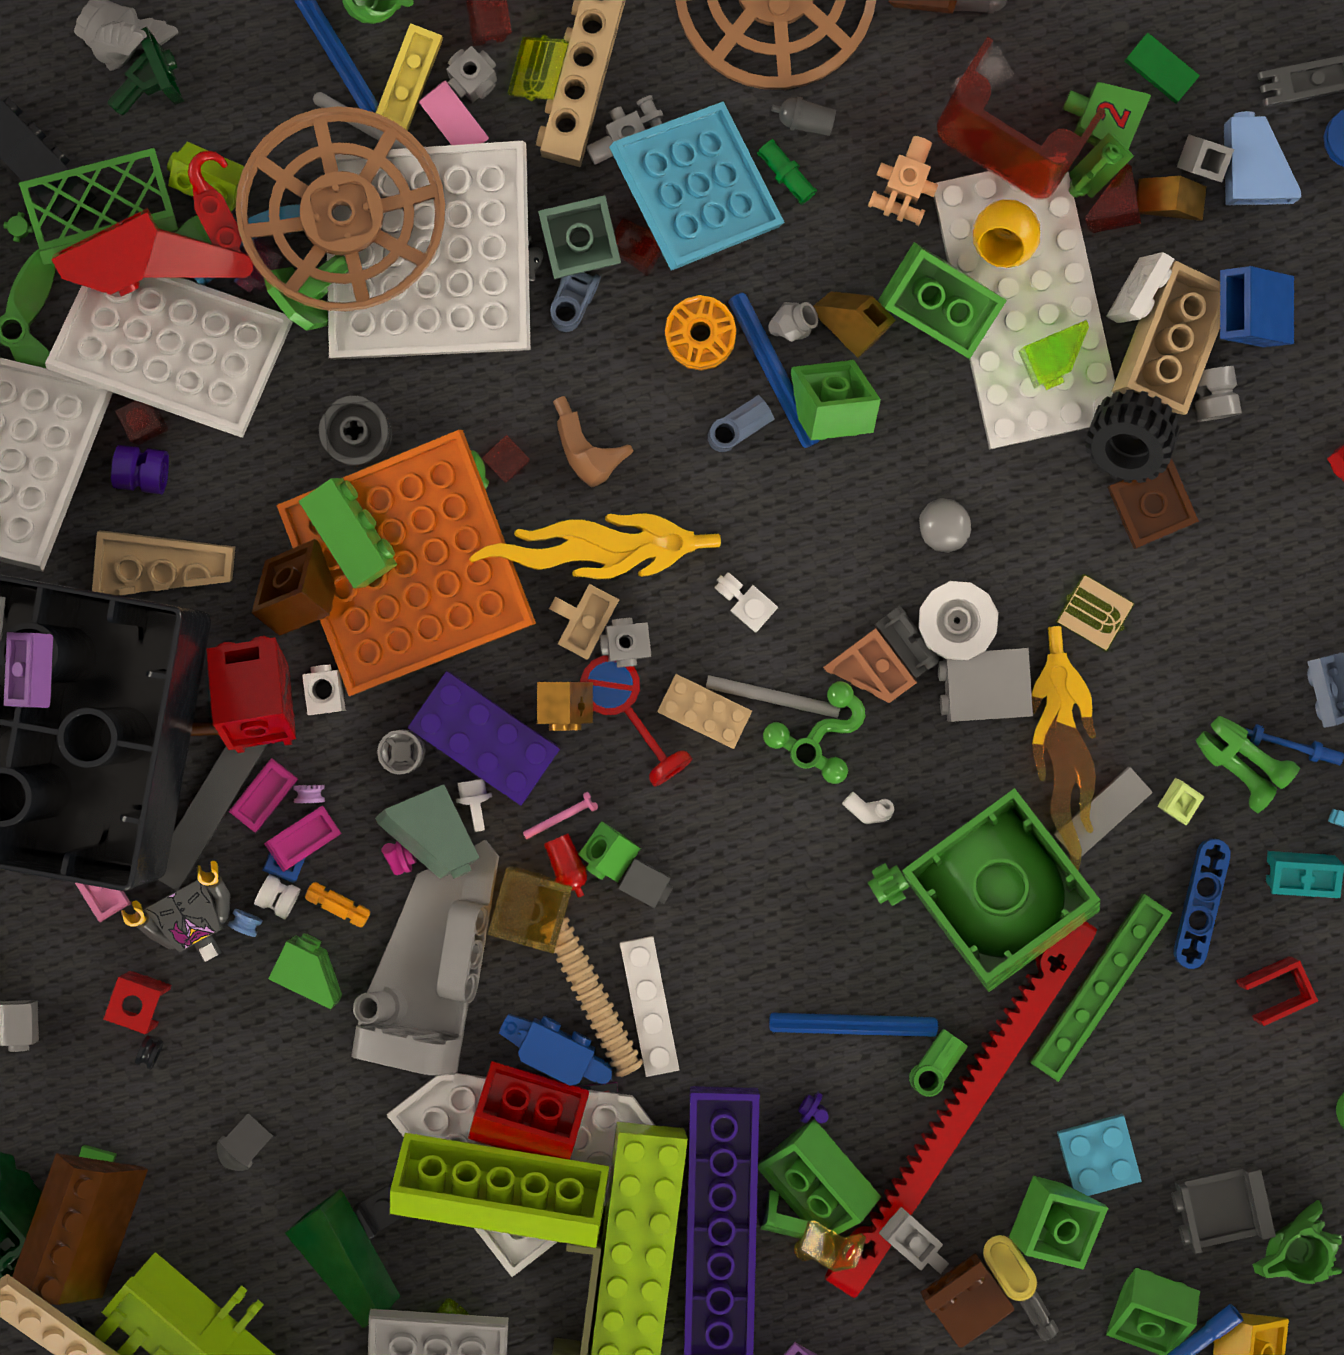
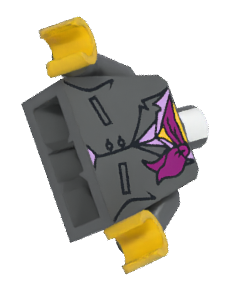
[121,861,231,962]

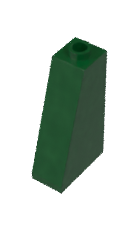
[285,1189,401,1328]

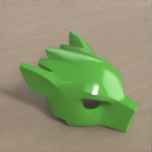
[1252,1200,1342,1284]

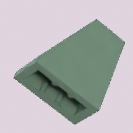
[375,784,480,879]

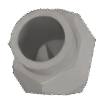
[768,302,818,342]

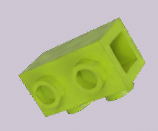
[167,141,244,212]

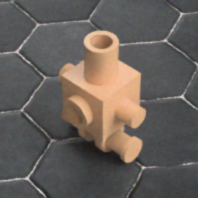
[868,136,938,226]

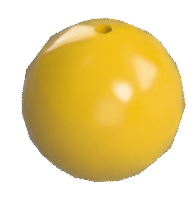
[973,199,1040,268]

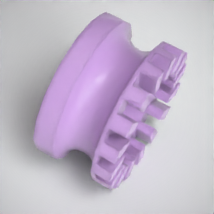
[294,785,325,803]

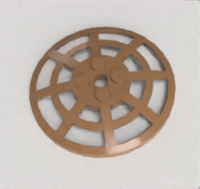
[675,0,876,90]
[236,106,445,312]

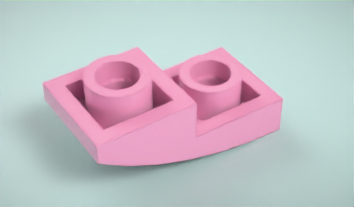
[419,80,489,145]

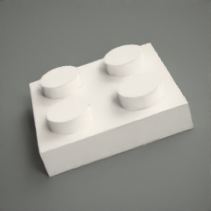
[1106,252,1174,323]

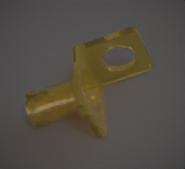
[794,1220,866,1272]

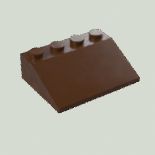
[12,1153,148,1305]

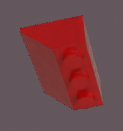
[468,1061,590,1160]

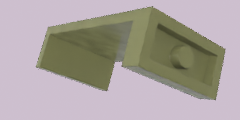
[552,1234,602,1355]

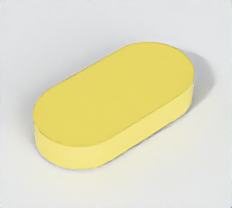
[983,1235,1037,1301]

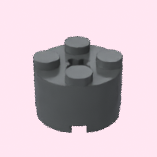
[319,396,392,468]

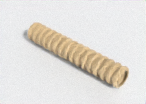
[541,916,643,1077]

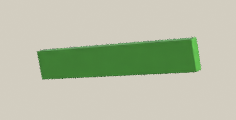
[1029,893,1172,1082]

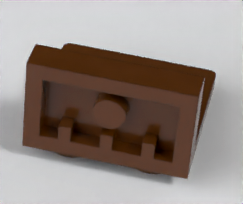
[920,1253,1014,1348]

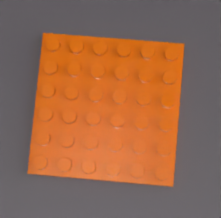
[277,430,536,696]

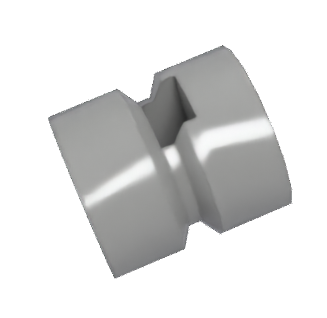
[1195,366,1242,422]
[377,729,426,775]

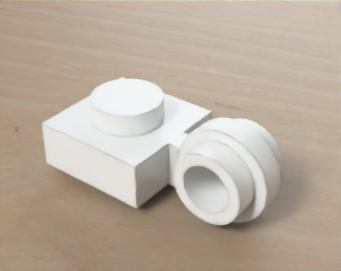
[714,573,778,633]

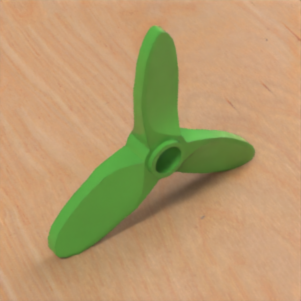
[0,249,56,368]

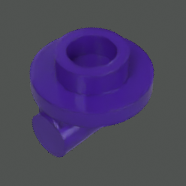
[798,1092,829,1124]

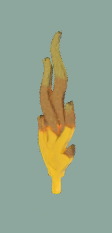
[1032,626,1096,870]

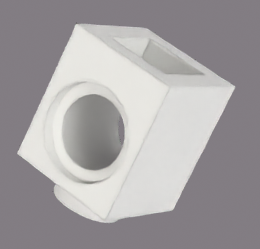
[302,664,346,715]

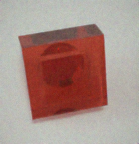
[482,435,531,484]

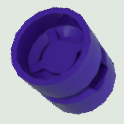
[111,445,169,495]

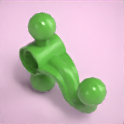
[763,681,865,784]

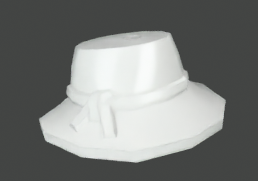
[919,581,999,661]

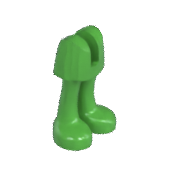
[1195,715,1300,813]

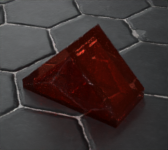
[1085,164,1141,233]
[614,218,662,276]

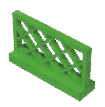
[19,148,178,265]

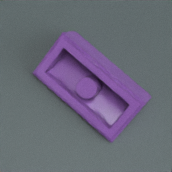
[4,632,53,708]

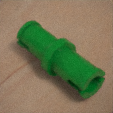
[757,139,817,205]

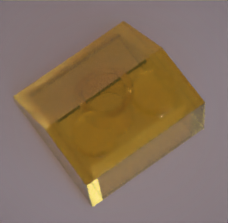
[488,866,573,954]

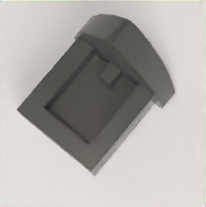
[216,1114,273,1171]

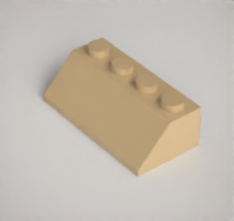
[1111,261,1220,415]

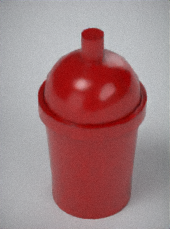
[544,833,588,898]

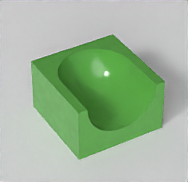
[902,788,1100,992]

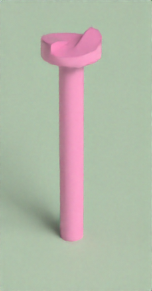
[523,792,598,839]

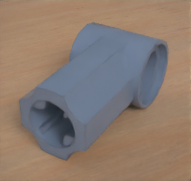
[708,395,775,452]

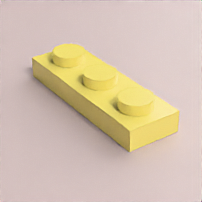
[376,23,443,131]

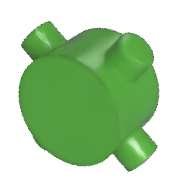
[4,212,34,242]

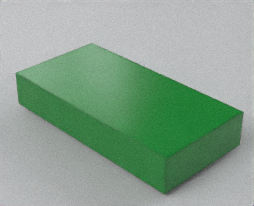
[1124,33,1200,104]

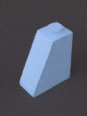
[1224,111,1301,205]

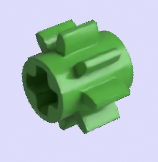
[868,863,910,906]

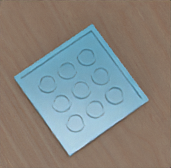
[609,101,785,271]

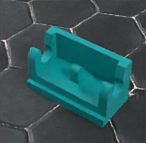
[1266,851,1344,898]

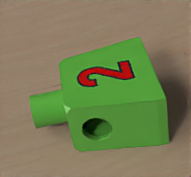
[1062,82,1151,149]

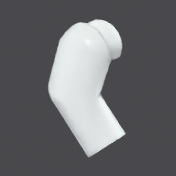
[842,792,894,824]

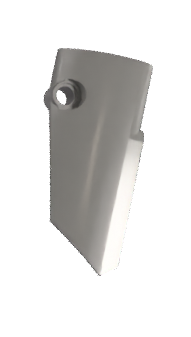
[351,840,499,1076]

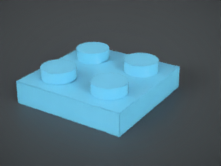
[1057,1114,1142,1196]

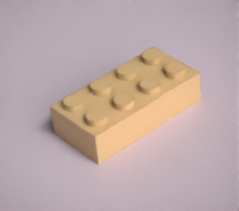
[657,674,752,749]

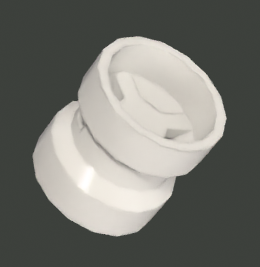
[254,874,301,919]

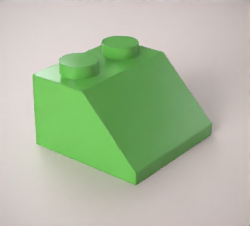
[791,360,881,440]
[268,933,342,1009]
[1009,1176,1108,1270]
[1106,1268,1200,1355]

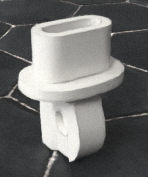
[456,779,492,832]

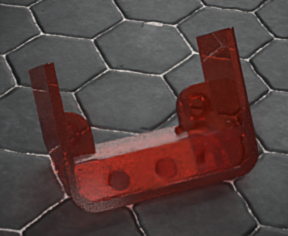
[937,37,1106,200]

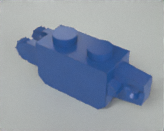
[499,1013,613,1086]

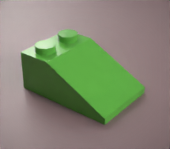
[878,242,1007,359]

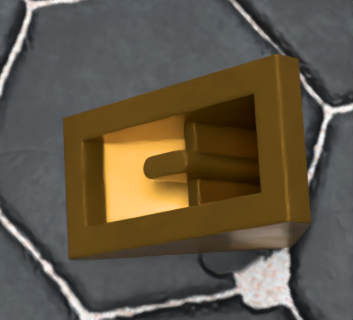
[1135,176,1206,221]

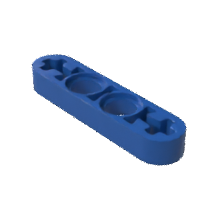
[1173,838,1231,969]

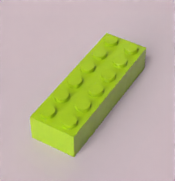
[390,1133,610,1248]

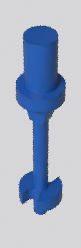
[1245,724,1344,766]

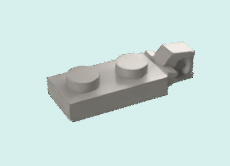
[879,1207,949,1274]

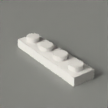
[620,936,679,1077]

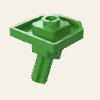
[264,255,348,331]

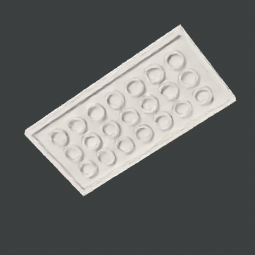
[933,154,1115,450]

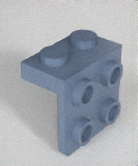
[1307,652,1344,728]

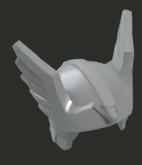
[74,0,178,71]

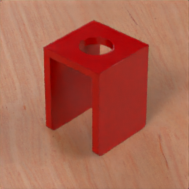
[1236,956,1318,1026]
[103,970,172,1034]

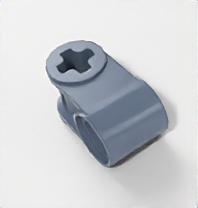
[550,272,601,332]

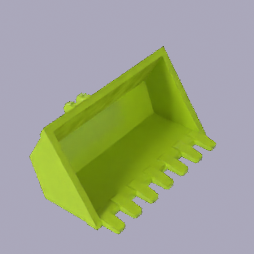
[95,1252,275,1355]

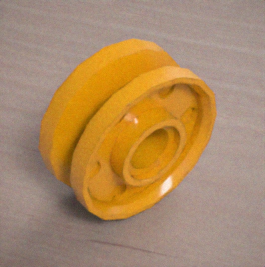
[665,295,736,371]

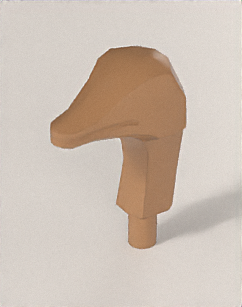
[553,396,633,487]

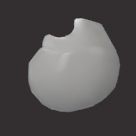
[919,498,971,553]

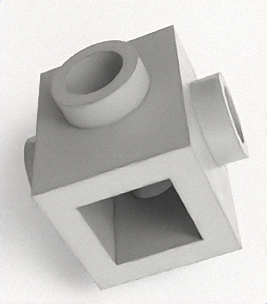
[446,46,497,103]
[600,618,651,668]

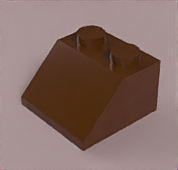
[251,539,336,636]

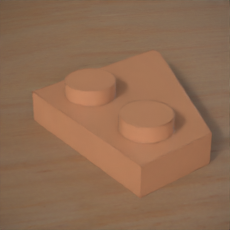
[823,628,917,703]

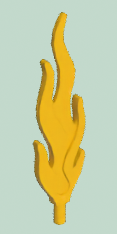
[469,513,721,579]

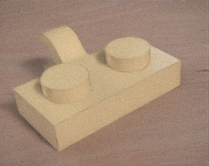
[549,584,619,660]

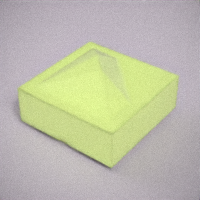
[1157,778,1204,825]

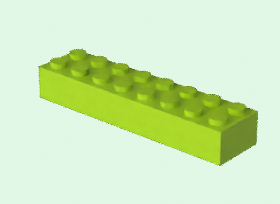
[588,1122,688,1355]

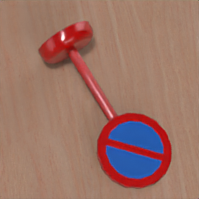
[580,655,692,787]

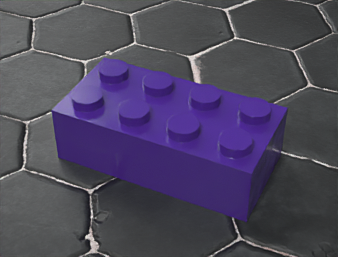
[408,671,561,805]

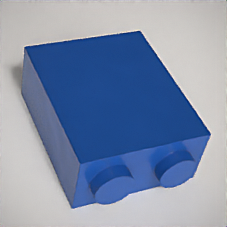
[1220,266,1294,347]

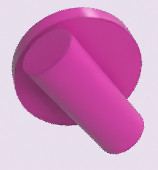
[381,841,416,875]

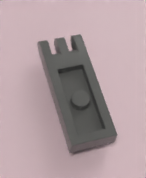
[1257,55,1344,108]

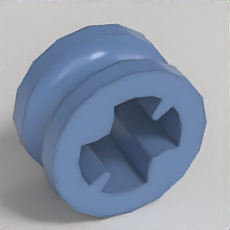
[228,909,263,937]

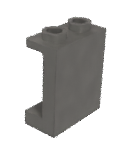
[1171,1164,1276,1254]

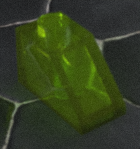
[1018,320,1089,391]

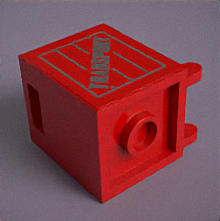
[206,636,296,753]

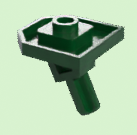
[108,27,184,115]

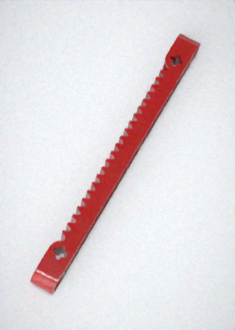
[825,921,1097,1298]

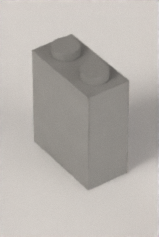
[938,648,1033,722]

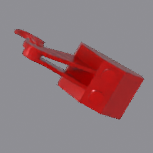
[51,151,253,296]

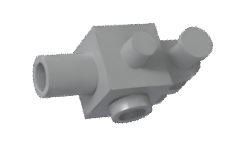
[586,95,664,165]

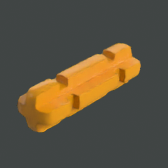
[305,882,370,927]

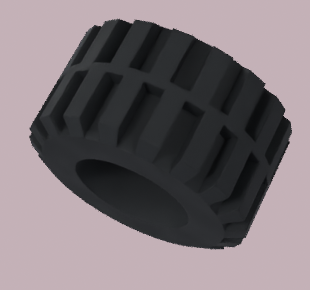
[1086,390,1180,483]

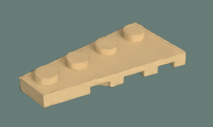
[92,530,235,595]

